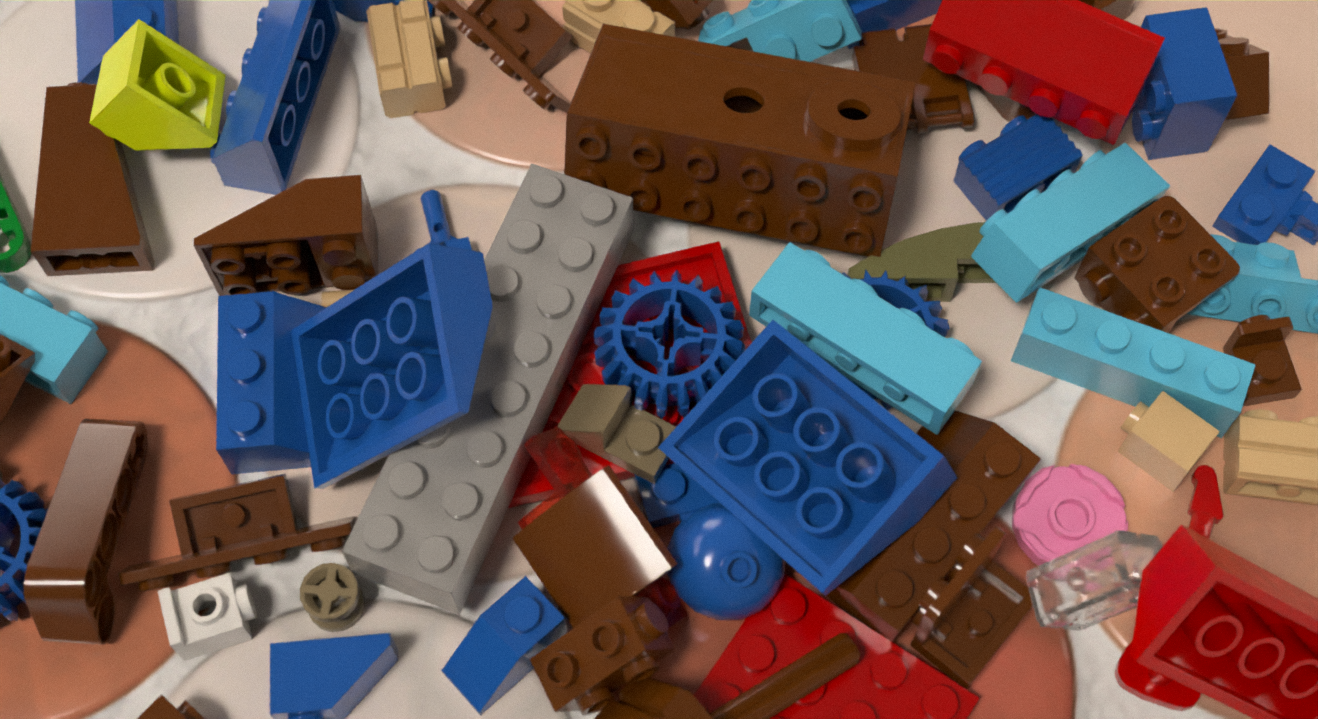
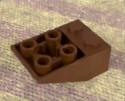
[194,175,379,296]

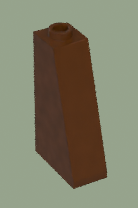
[30,82,154,276]

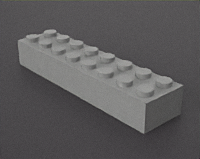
[342,163,634,615]

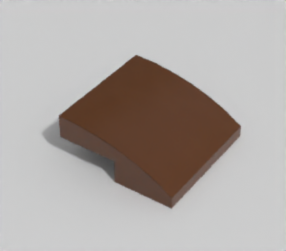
[512,466,677,628]

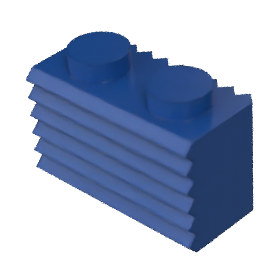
[953,114,1082,221]

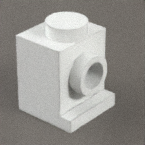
[158,573,257,661]

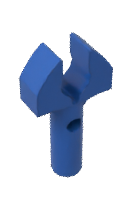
[416,190,472,250]

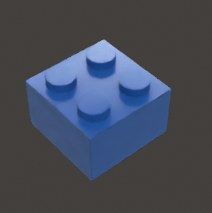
[1132,7,1238,160]

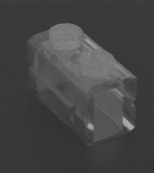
[1025,530,1163,631]

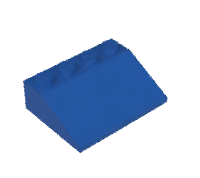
[291,243,493,489]
[658,320,957,596]

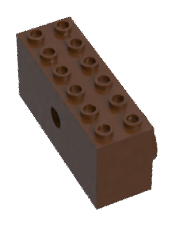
[564,23,916,257]

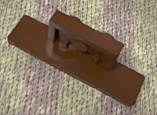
[428,0,573,113]
[118,473,355,591]

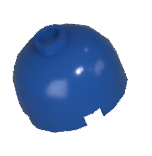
[667,503,785,620]

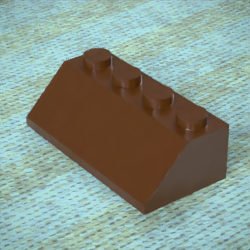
[826,410,1041,642]

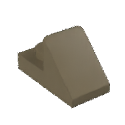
[555,384,676,484]

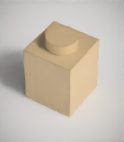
[1118,391,1220,492]

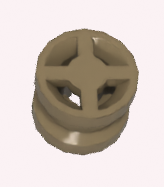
[300,563,365,632]

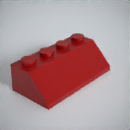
[923,0,1165,145]
[1130,524,1318,719]

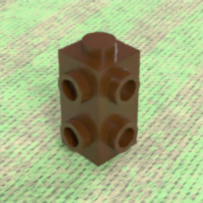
[530,596,676,716]

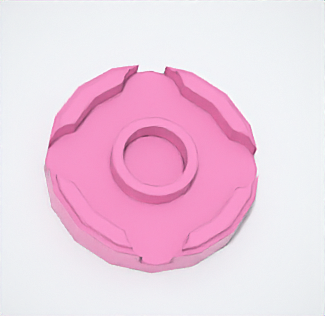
[1012,464,1128,577]

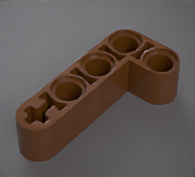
[24,418,148,645]

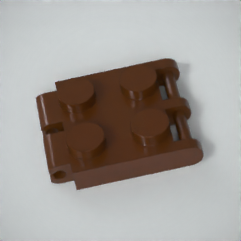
[852,24,974,134]

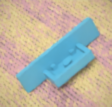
[698,0,862,62]
[1187,234,1318,334]

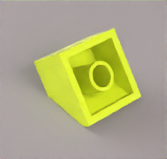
[89,19,226,151]

